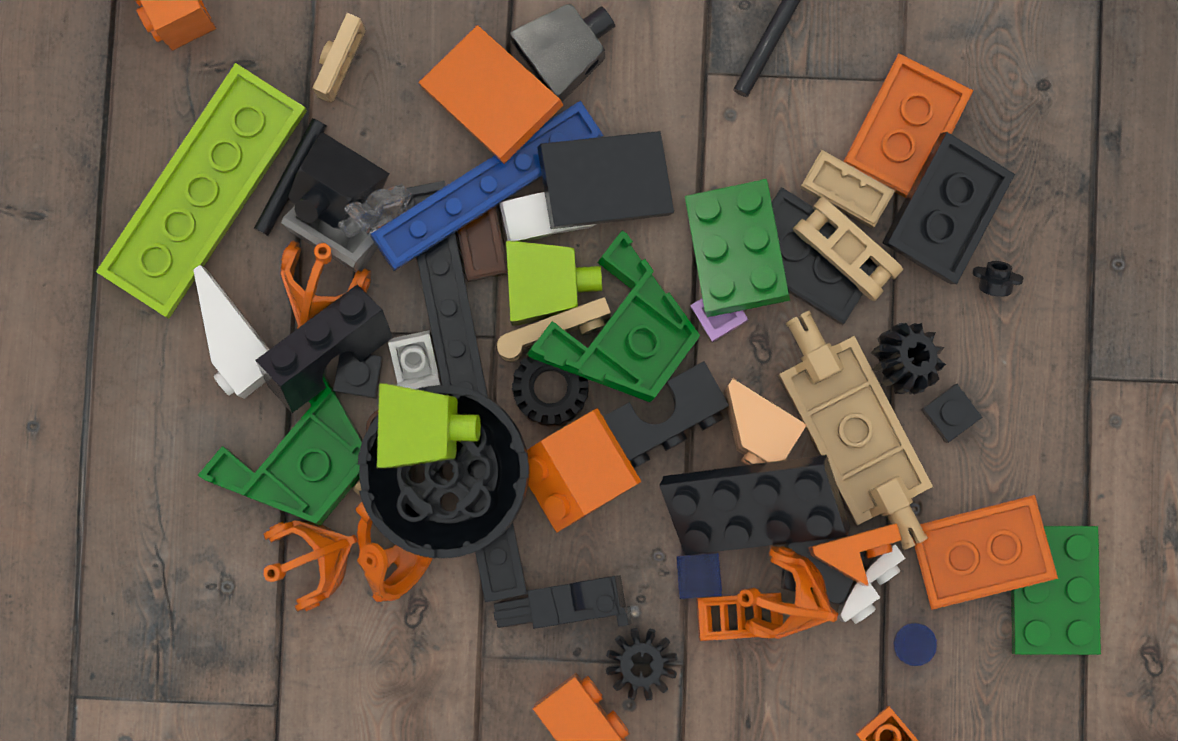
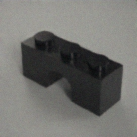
[255,285,393,413]
[603,361,729,469]

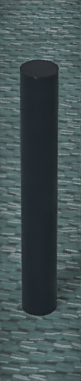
[733,0,801,97]
[254,118,327,236]

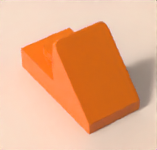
[808,523,901,586]

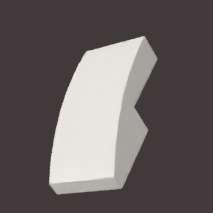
[499,192,596,242]
[388,330,441,389]
[837,544,906,624]

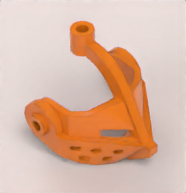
[281,240,371,329]
[355,502,433,602]
[263,520,358,612]
[738,546,839,639]

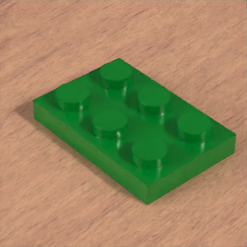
[685,179,791,317]
[1011,526,1101,655]

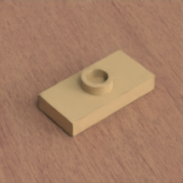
[312,13,366,103]
[800,150,895,229]

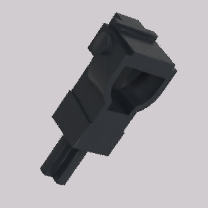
[494,575,632,629]

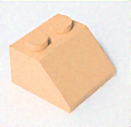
[723,379,806,465]

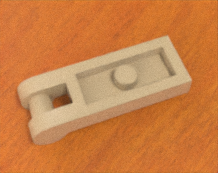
[497,297,611,362]

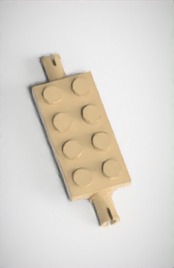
[778,310,933,550]

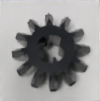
[871,323,946,395]
[606,628,678,701]

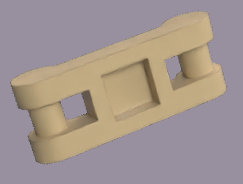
[793,197,903,301]

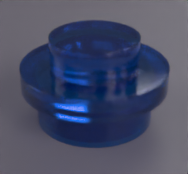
[893,623,937,666]

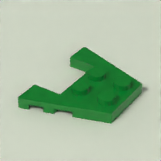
[527,230,701,402]
[198,373,363,526]

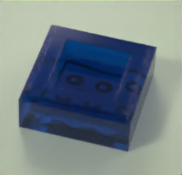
[676,553,722,599]

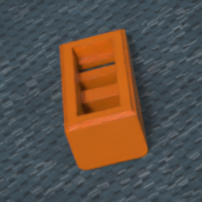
[696,592,783,641]

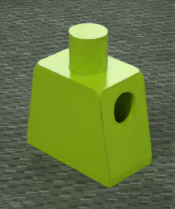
[506,241,602,326]
[377,384,481,468]

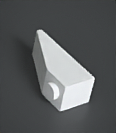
[193,265,270,399]

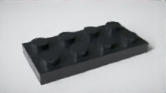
[659,455,850,555]

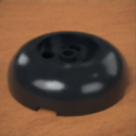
[357,385,529,558]

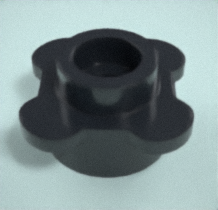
[972,261,1024,297]

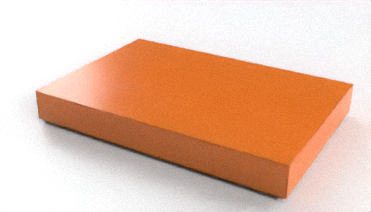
[418,25,564,164]
[843,54,973,198]
[912,495,1058,610]

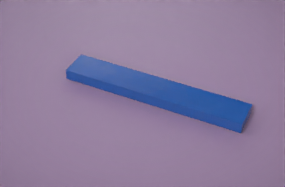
[370,101,604,271]

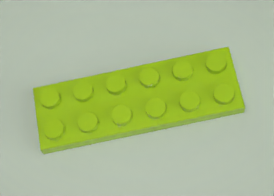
[96,63,307,319]

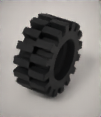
[512,357,589,426]

